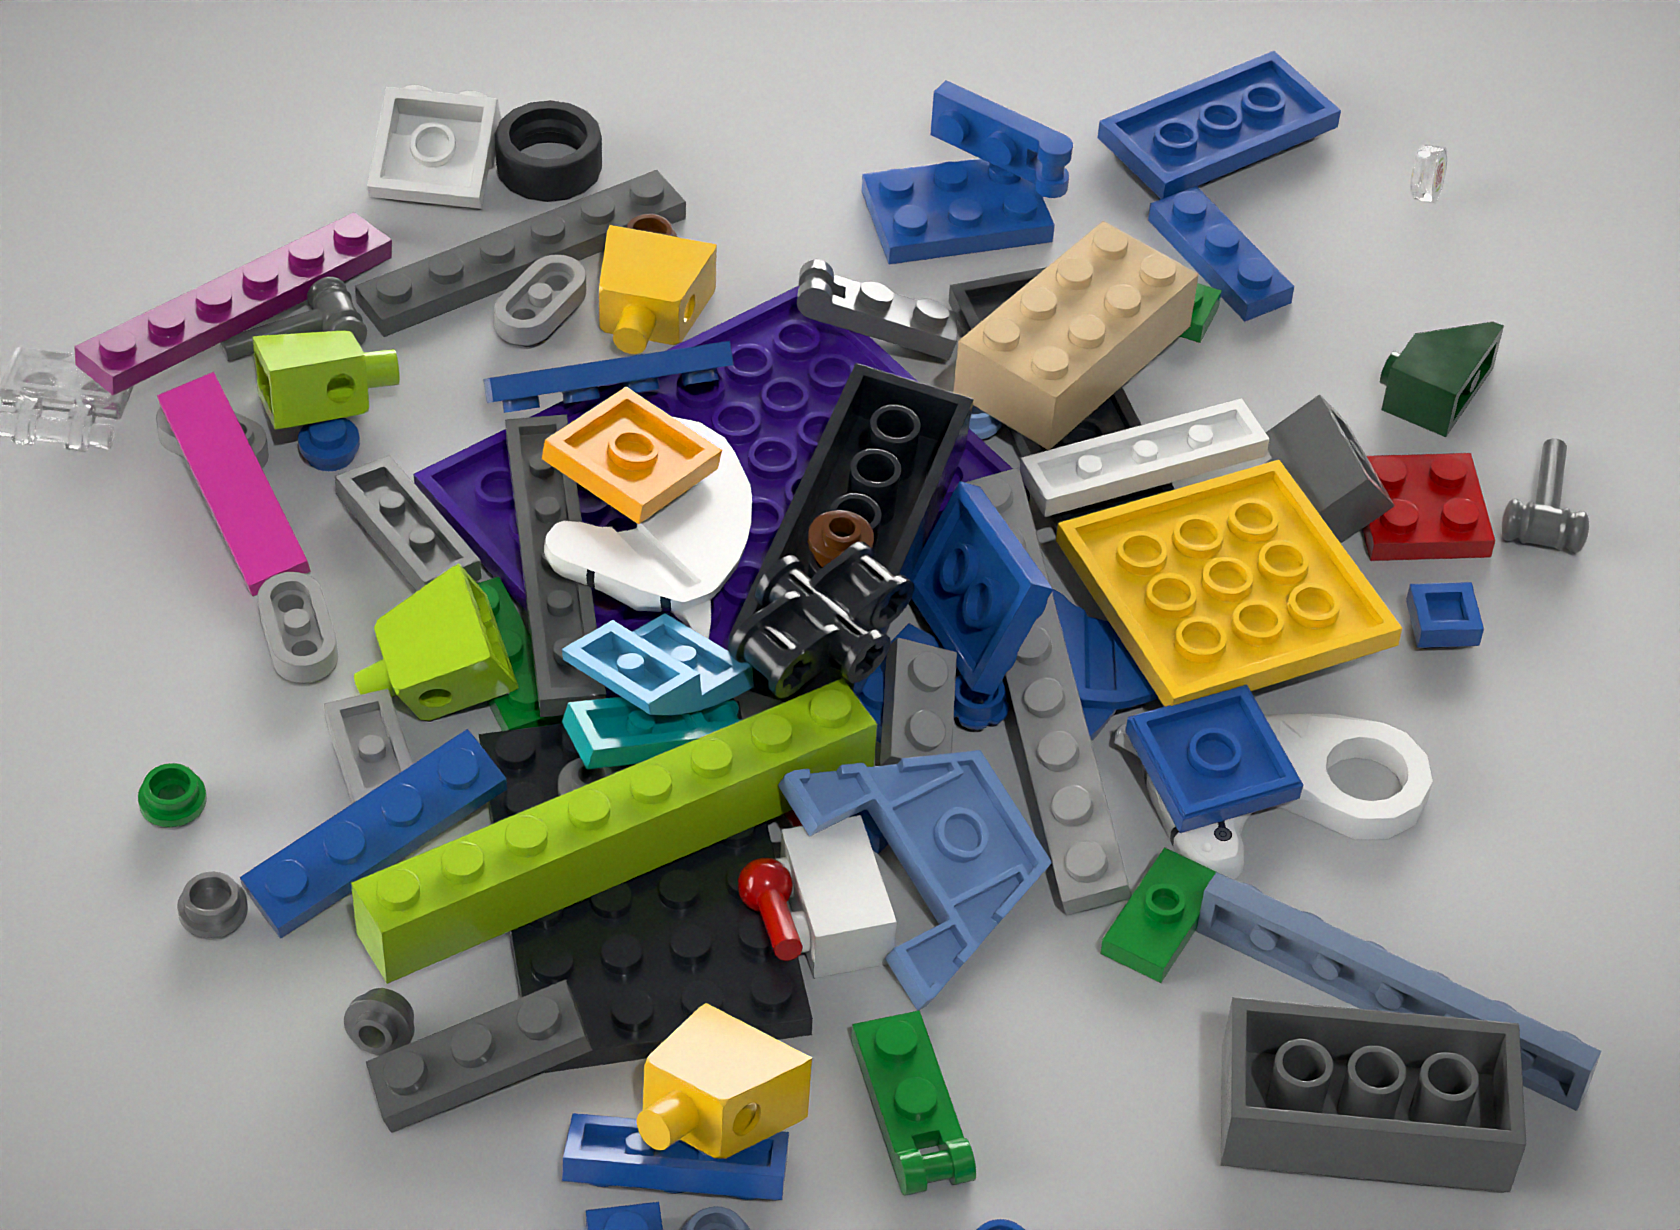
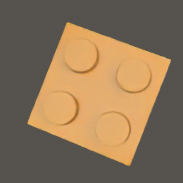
[542,387,722,524]

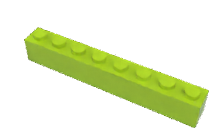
[351,678,877,984]

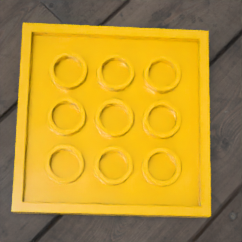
[1056,460,1402,707]

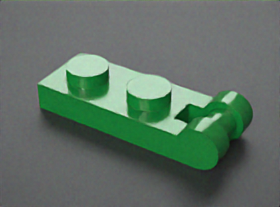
[851,1010,976,1196]

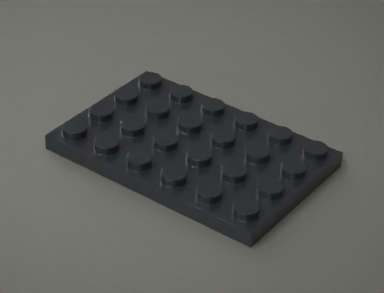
[479,701,813,1075]

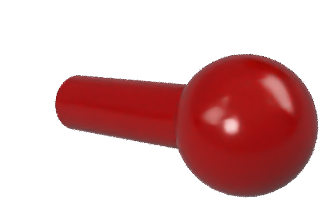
[738,858,803,961]

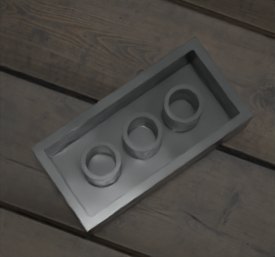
[1221,997,1526,1192]

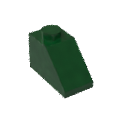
[1379,321,1504,437]

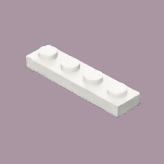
[1020,398,1269,517]

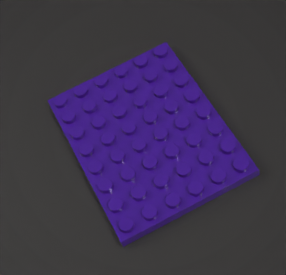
[413,285,1030,698]

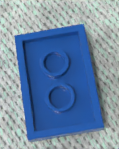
[861,158,1055,265]
[910,481,1053,695]

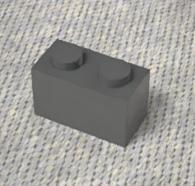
[1265,394,1395,543]

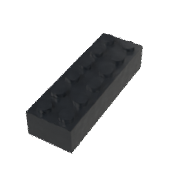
[728,363,974,702]

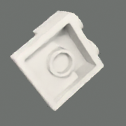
[367,85,501,209]

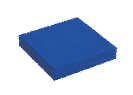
[1125,684,1304,833]

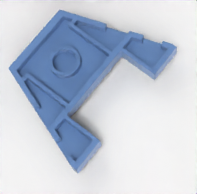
[778,750,1052,1011]

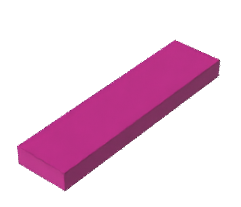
[157,372,311,597]

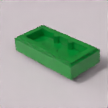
[1100,847,1216,983]

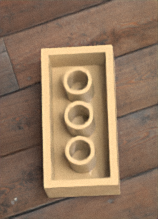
[953,221,1199,450]

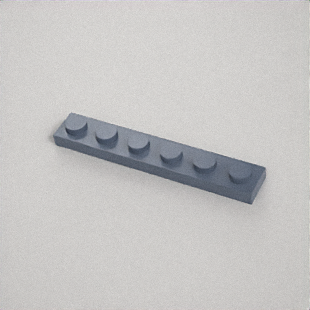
[1196,872,1602,1111]

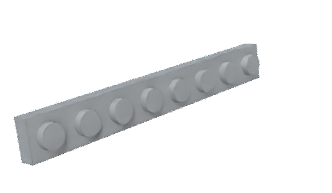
[965,467,1132,915]

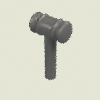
[221,277,367,361]
[1501,438,1589,553]

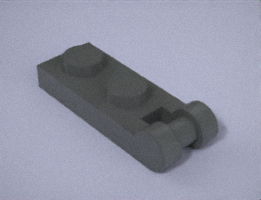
[797,259,957,360]

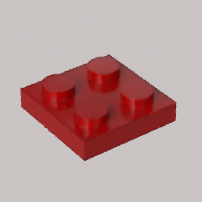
[1362,453,1496,561]

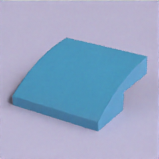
[562,613,754,715]

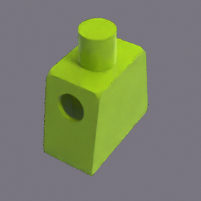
[252,330,400,429]
[354,564,519,721]

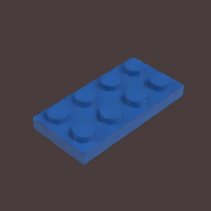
[1097,51,1341,199]

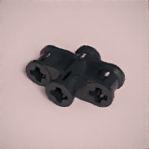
[729,542,914,698]

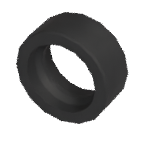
[495,100,602,202]

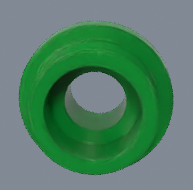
[138,763,207,827]

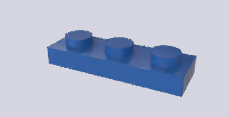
[1148,186,1295,322]
[562,1113,789,1200]

